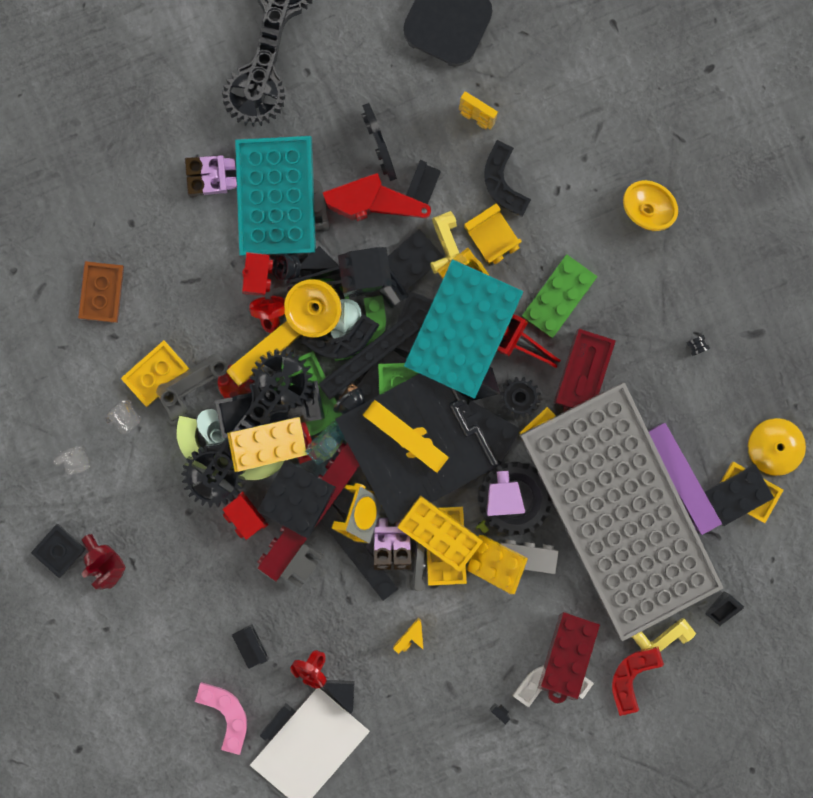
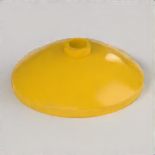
[623,180,678,231]
[284,279,342,337]
[748,418,806,476]

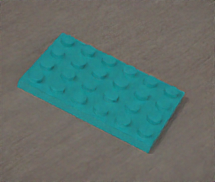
[235,136,316,256]
[404,259,524,399]

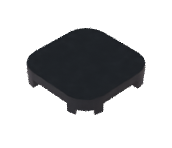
[403,0,493,67]

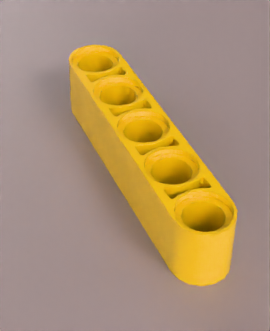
[226,321,301,386]
[363,400,449,473]

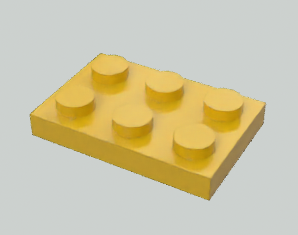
[459,91,498,130]
[121,340,190,407]
[720,461,783,523]
[467,535,528,594]

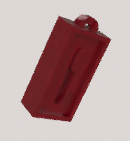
[553,329,616,412]
[537,612,600,704]

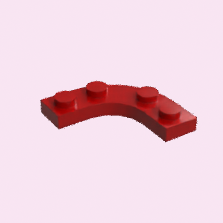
[612,646,664,716]

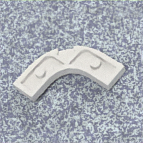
[513,665,594,707]

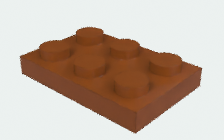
[78,261,124,323]

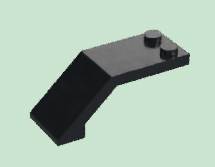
[215,380,325,438]

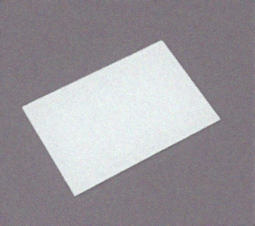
[250,688,370,798]

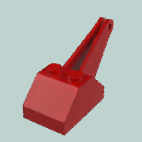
[323,173,431,221]
[497,314,561,369]

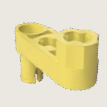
[430,211,459,274]
[632,618,696,652]

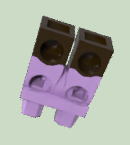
[185,156,237,197]
[374,518,411,570]

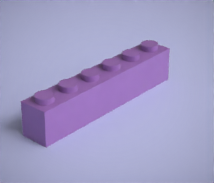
[648,423,722,535]

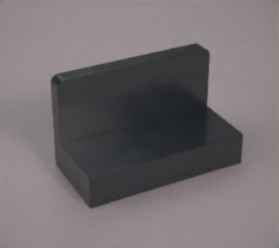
[406,160,441,205]
[379,269,409,308]
[232,624,269,669]
[260,703,296,741]

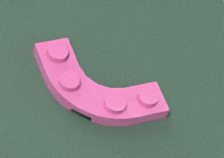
[195,682,247,755]

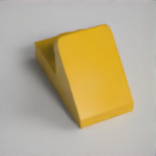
[393,618,423,654]

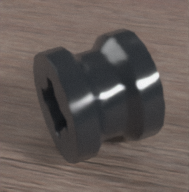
[686,335,710,356]

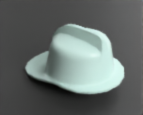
[331,299,361,338]
[197,409,228,444]

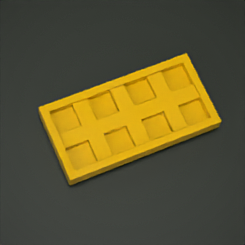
[227,417,307,472]
[397,495,483,572]
[426,506,467,586]

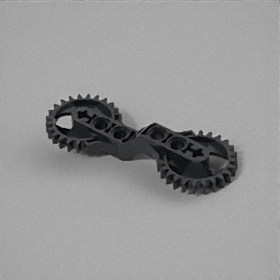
[222,0,313,127]
[181,348,314,508]

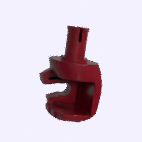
[81,534,126,590]

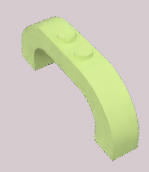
[177,416,285,480]

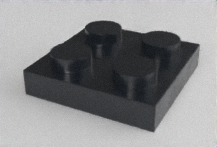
[31,524,86,578]

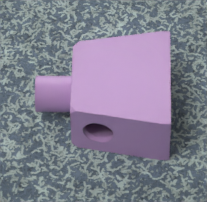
[487,471,525,516]

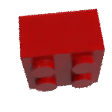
[242,252,273,296]
[222,492,269,540]

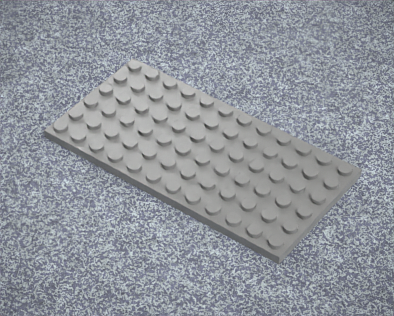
[520,382,723,641]

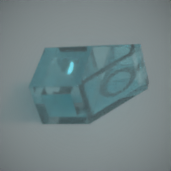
[305,421,345,465]

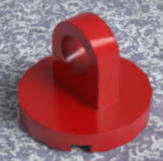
[249,296,285,333]
[290,650,327,689]

